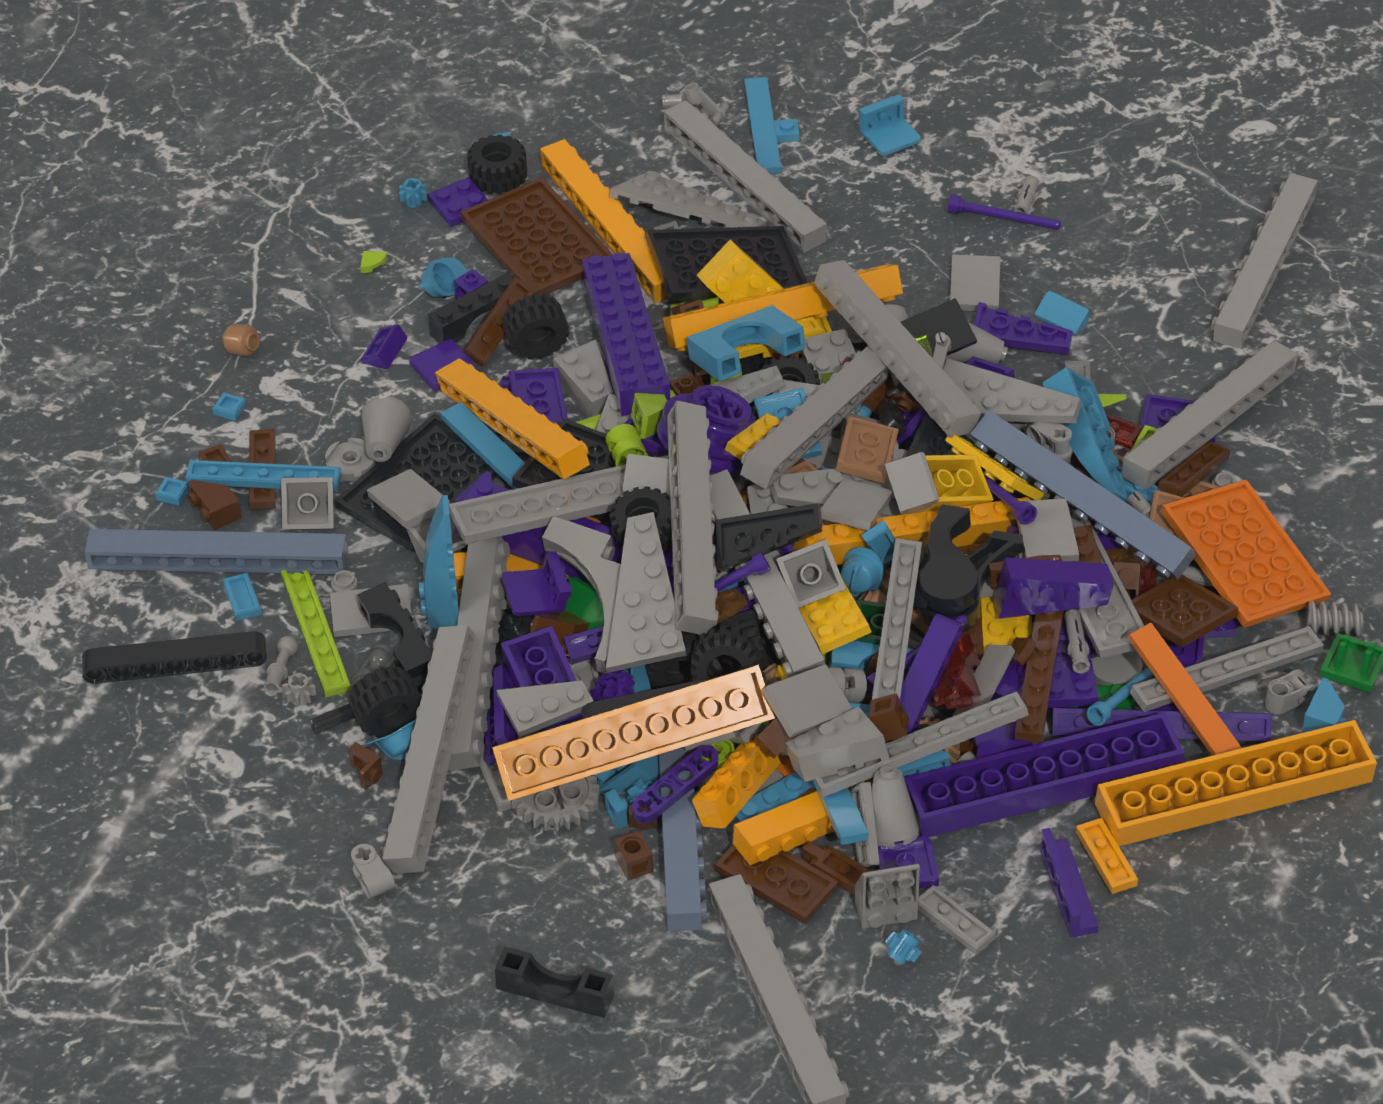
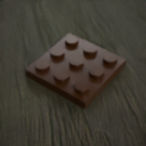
[1131,575,1238,647]

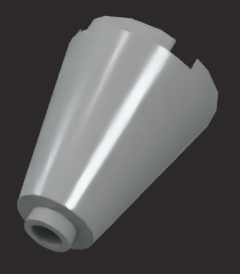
[946,322,1008,364]
[361,396,411,462]
[871,765,919,847]

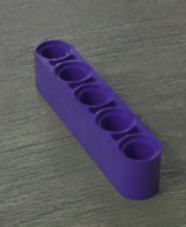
[900,613,963,735]

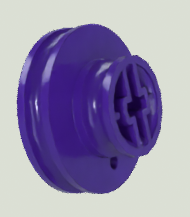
[657,385,756,474]

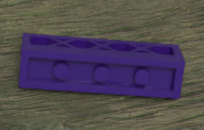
[485,664,518,766]
[1040,828,1098,938]

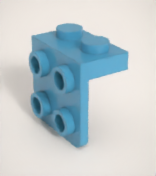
[859,94,921,156]

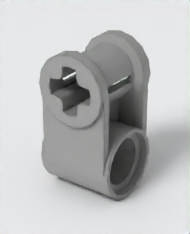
[1026,422,1072,460]
[1265,669,1317,715]
[351,844,395,899]

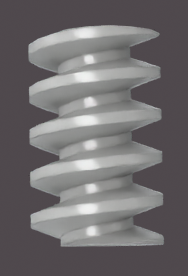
[1307,601,1363,637]

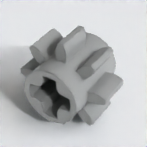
[282,673,317,706]

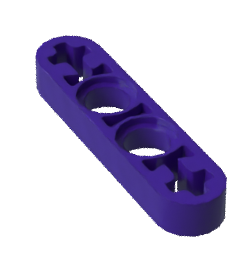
[632,745,719,824]

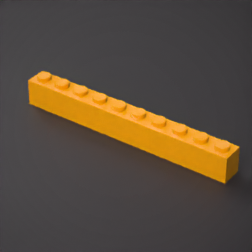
[540,139,669,303]
[663,264,903,351]
[435,358,590,480]
[792,497,1031,565]

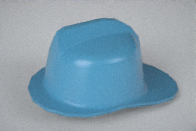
[418,257,468,298]
[841,547,883,599]
[362,720,416,760]

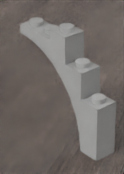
[542,516,621,674]

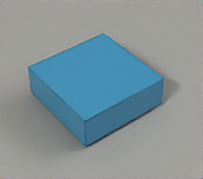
[212,392,247,421]
[155,477,189,506]

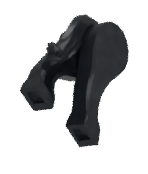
[913,504,1023,633]

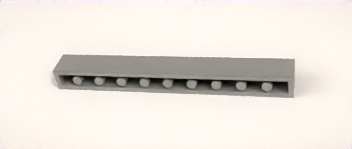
[664,100,827,253]
[1211,173,1318,349]
[814,260,981,438]
[1122,340,1298,491]
[740,346,890,490]
[667,400,719,635]
[709,469,825,678]
[449,537,510,771]
[382,625,479,874]
[709,874,849,1104]

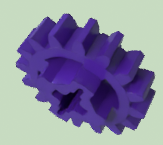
[589,670,635,701]

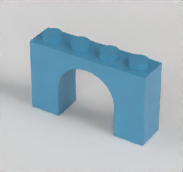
[687,305,806,381]

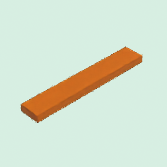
[1128,623,1242,756]

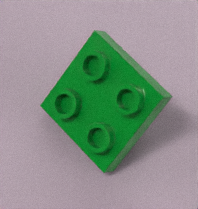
[1319,633,1383,693]

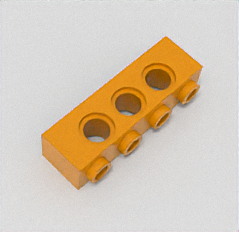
[692,734,780,829]

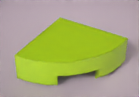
[360,251,388,273]

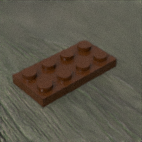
[714,844,838,924]

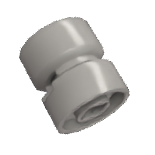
[828,667,867,704]

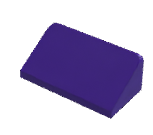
[360,324,407,369]

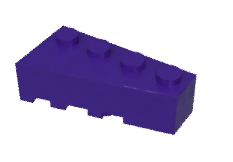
[993,557,1114,619]

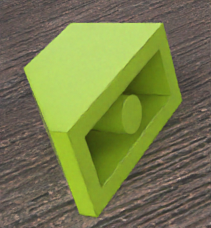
[631,393,667,439]

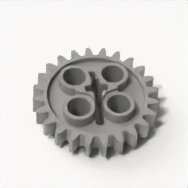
[512,775,599,831]

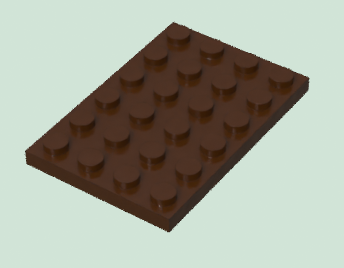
[460,177,613,296]

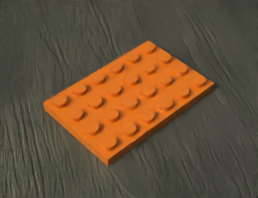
[1160,479,1331,628]

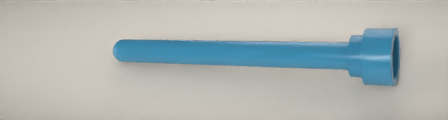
[1087,667,1154,726]

